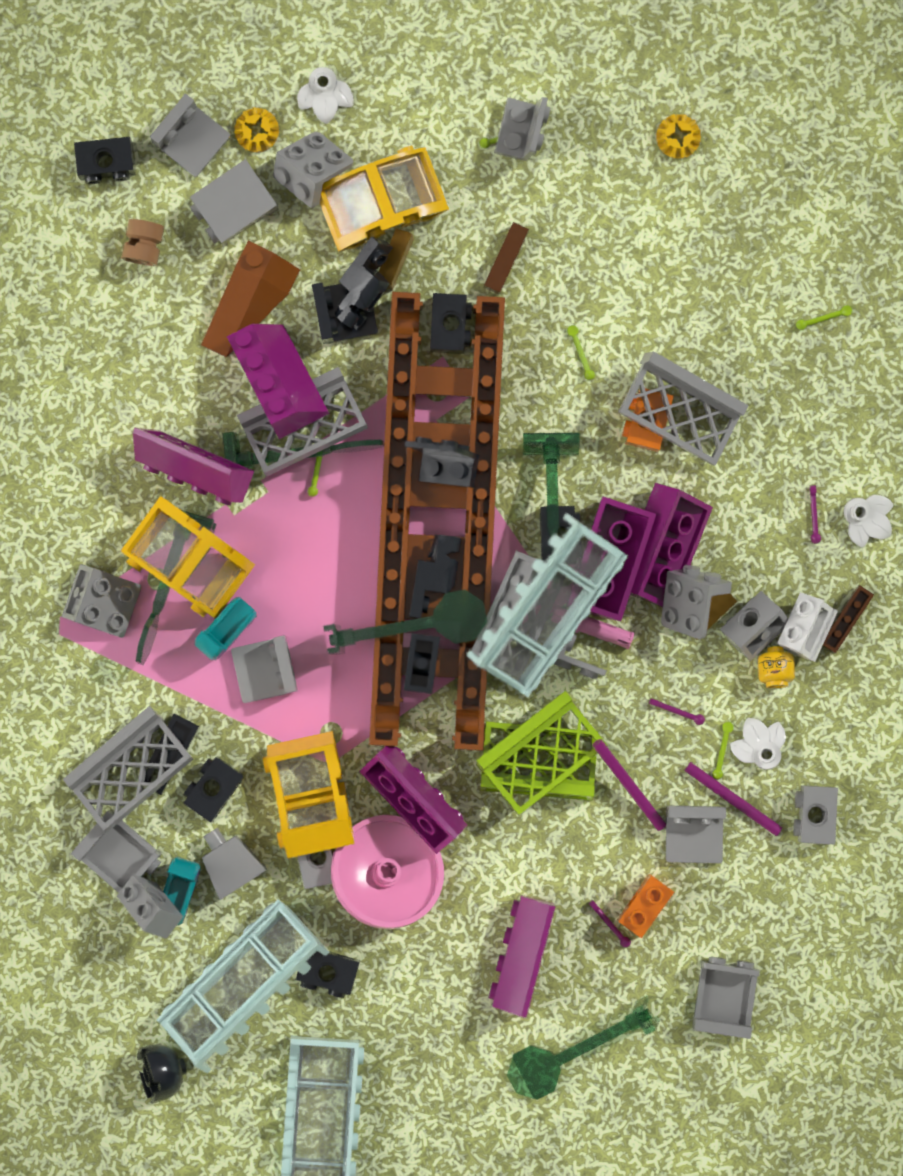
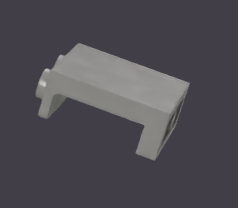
[190,159,279,247]
[71,810,161,893]
[692,956,760,1039]

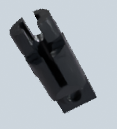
[335,236,393,330]
[409,534,461,619]

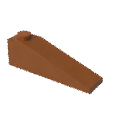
[201,240,300,357]

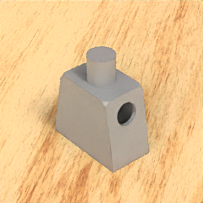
[202,827,267,900]

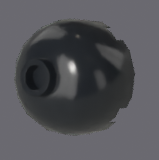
[137,1044,187,1104]

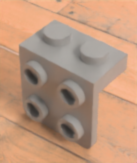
[273,132,353,208]
[661,565,732,639]

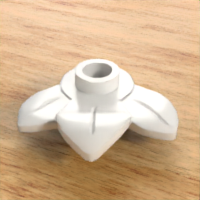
[297,67,353,124]
[844,495,893,547]
[730,718,786,770]

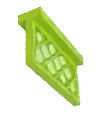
[476,691,607,816]
[480,721,598,801]

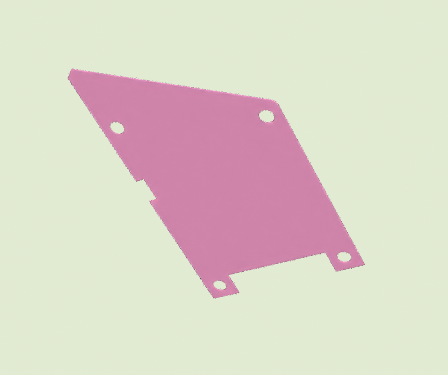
[59,357,581,762]

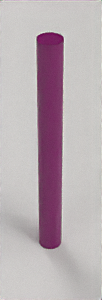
[592,739,666,831]
[684,762,783,836]

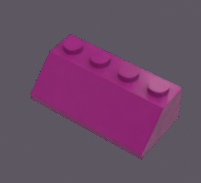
[227,324,329,439]
[133,427,254,506]
[630,483,713,608]
[565,496,656,622]
[359,746,467,854]
[488,895,555,1018]

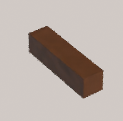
[484,222,529,295]
[823,585,874,654]

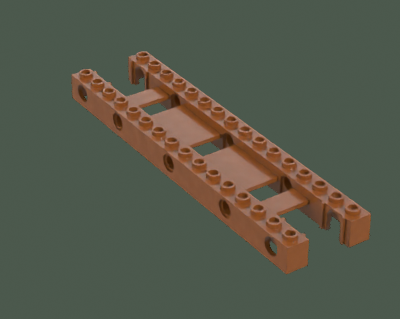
[369,292,505,750]

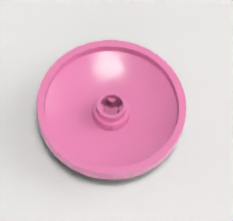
[331,815,444,929]

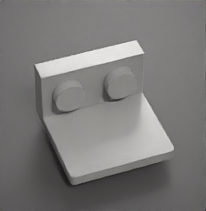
[150,93,230,177]
[494,97,550,161]
[62,564,141,638]
[231,635,298,703]
[554,635,607,679]
[666,805,726,863]

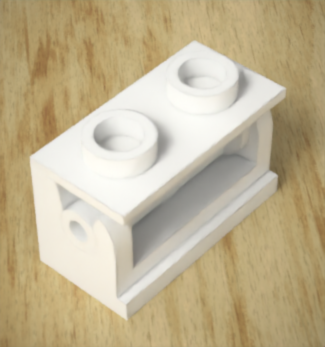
[777,592,838,662]

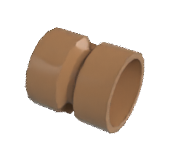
[121,219,165,266]

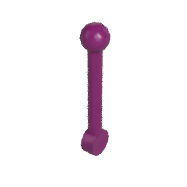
[809,485,821,544]
[649,698,705,725]
[588,900,631,948]

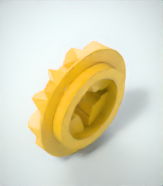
[234,107,279,152]
[656,114,701,159]

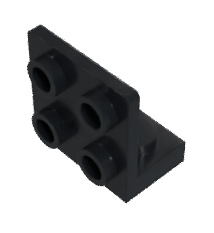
[312,282,378,344]
[405,437,479,488]

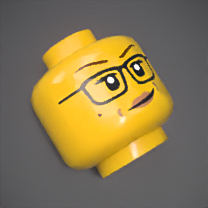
[758,646,795,689]

